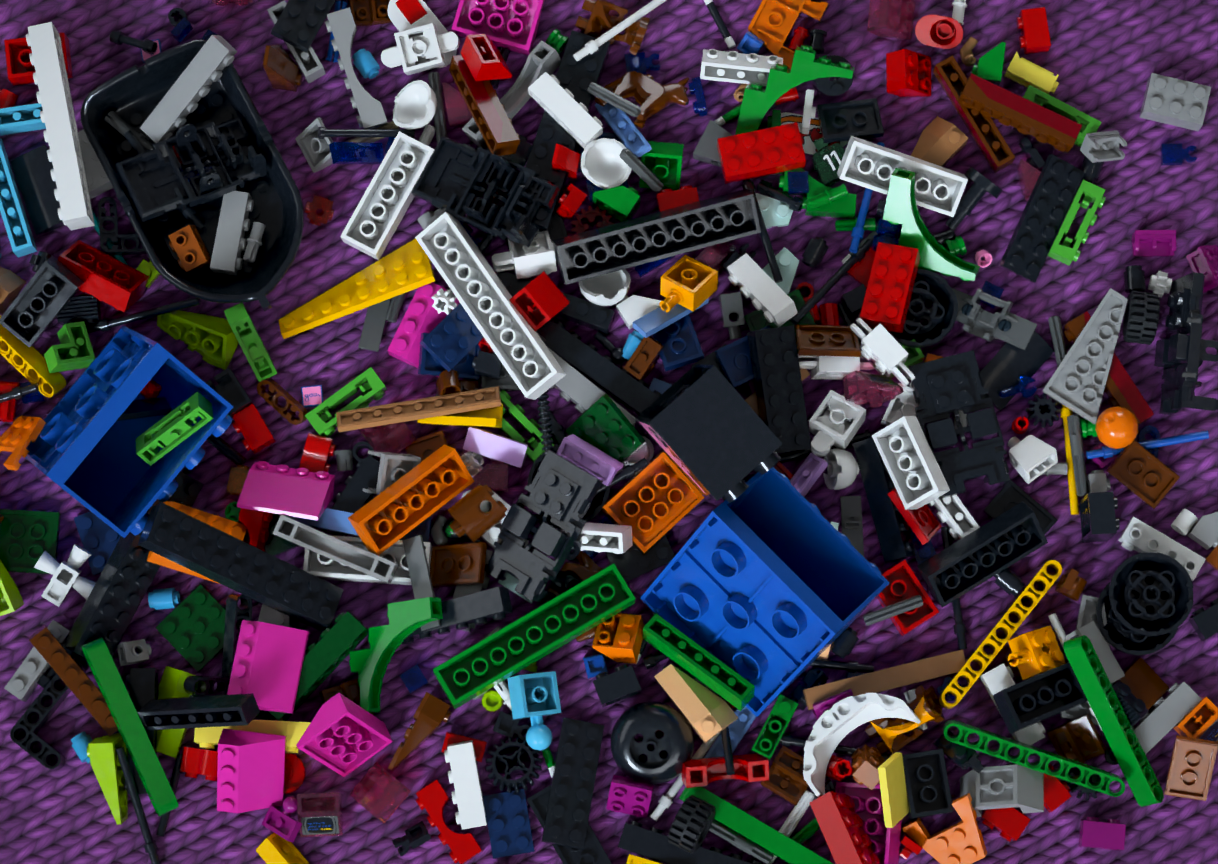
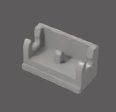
[1080,130,1127,163]

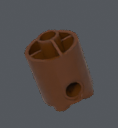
[448,484,507,542]

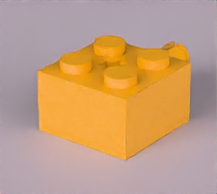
[659,255,718,312]
[1008,625,1066,680]

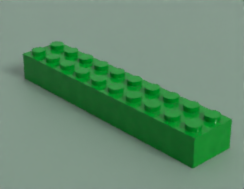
[433,563,636,709]

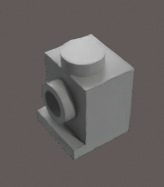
[1087,470,1110,493]
[117,639,151,666]

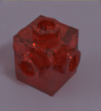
[304,194,334,226]

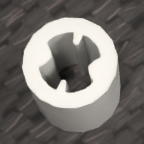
[1171,509,1198,536]

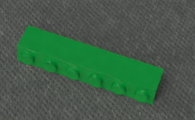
[643,614,755,711]

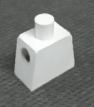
[1008,435,1058,484]

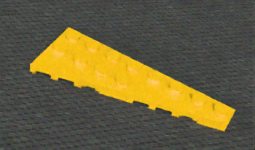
[278,238,435,339]

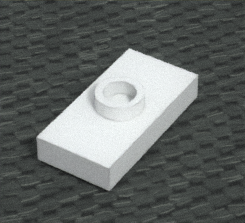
[801,89,816,135]

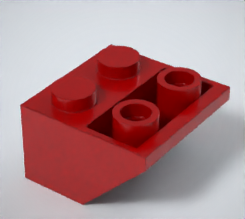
[460,34,512,81]
[886,49,932,97]
[509,271,570,332]

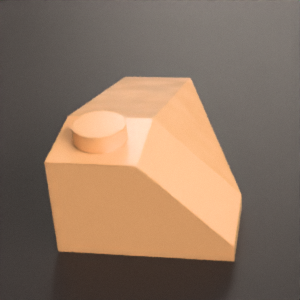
[654,664,738,743]

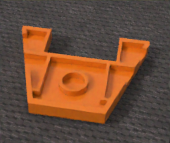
[748,0,828,70]
[0,416,46,471]
[901,793,987,864]

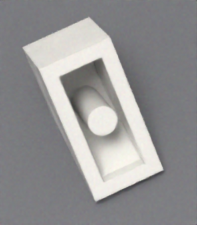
[616,295,661,330]

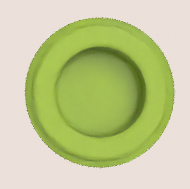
[482,690,503,712]

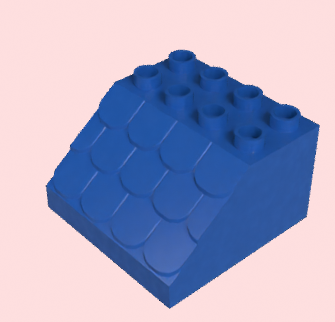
[25,326,233,538]
[640,467,889,717]

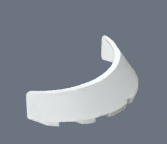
[803,693,922,797]

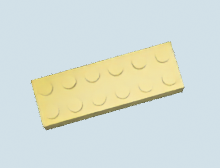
[194,720,311,753]

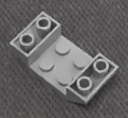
[960,764,1044,817]

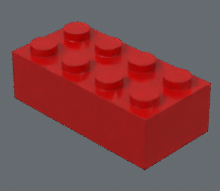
[717,122,806,184]
[58,240,149,313]
[860,242,920,333]
[810,791,880,864]

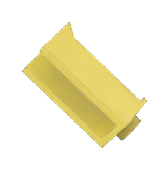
[1004,51,1059,95]

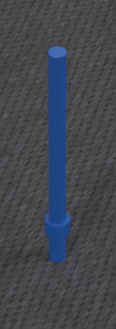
[849,142,885,253]
[1086,431,1209,459]

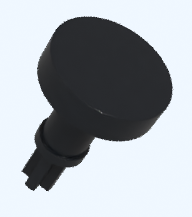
[945,166,1003,230]

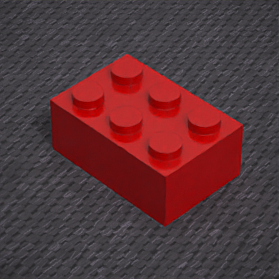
[4,33,73,86]
[877,560,939,637]

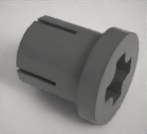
[334,449,354,471]

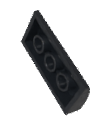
[10,145,65,236]
[980,331,1054,412]

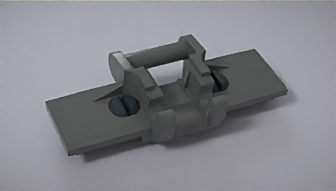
[952,288,1038,350]

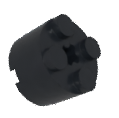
[812,55,854,96]

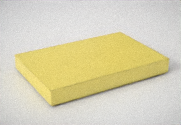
[878,752,909,828]

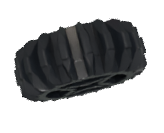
[486,737,542,793]

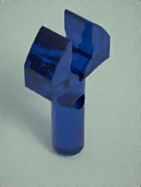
[999,376,1037,398]

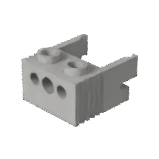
[363,450,421,495]

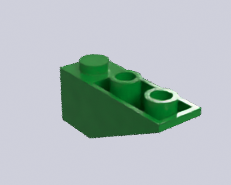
[751,694,798,759]

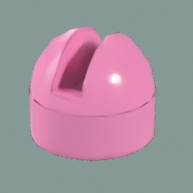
[975,249,993,268]

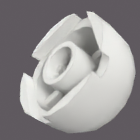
[823,448,860,490]

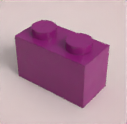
[1079,817,1126,851]

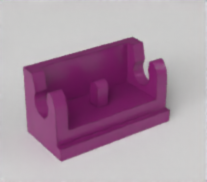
[1132,230,1176,257]

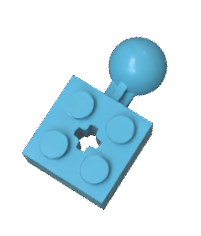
[507,671,561,751]

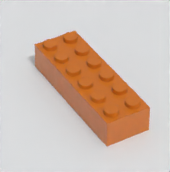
[348,444,475,556]

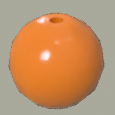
[1095,406,1138,449]

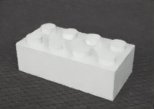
[872,416,950,510]

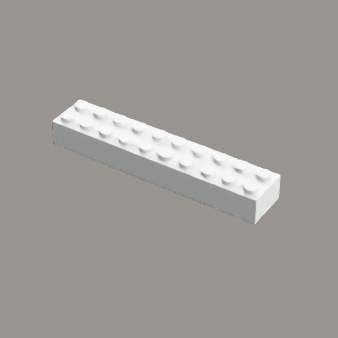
[26,22,95,231]
[415,212,566,400]

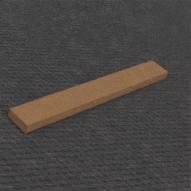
[336,386,502,432]
[803,649,966,710]

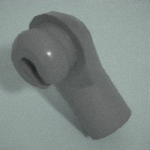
[431,515,449,545]

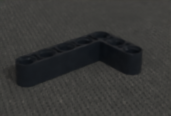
[184,593,252,696]
[10,659,86,770]

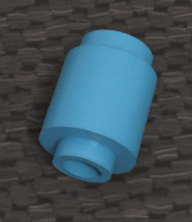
[352,48,380,79]
[148,587,180,610]
[71,731,93,764]

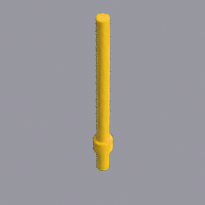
[1060,405,1079,515]

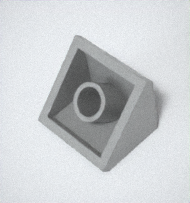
[295,117,341,173]

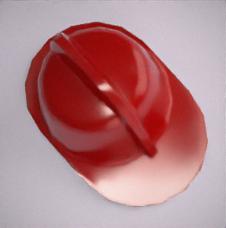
[915,14,963,49]

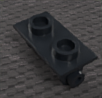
[790,667,829,711]

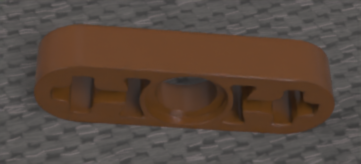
[257,378,307,425]

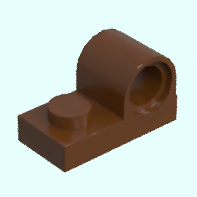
[624,336,664,380]
[436,370,479,396]
[1054,569,1087,601]

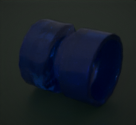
[871,219,902,251]

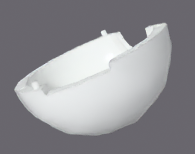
[392,80,437,130]
[580,138,632,189]
[578,269,631,306]

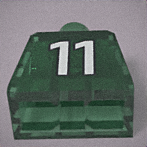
[812,138,845,187]

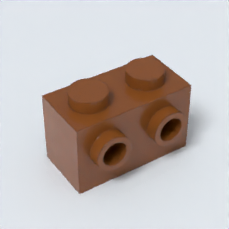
[168,225,211,273]
[851,744,885,790]

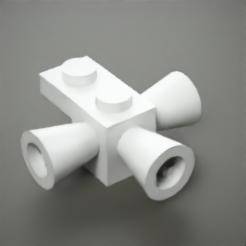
[34,544,96,607]

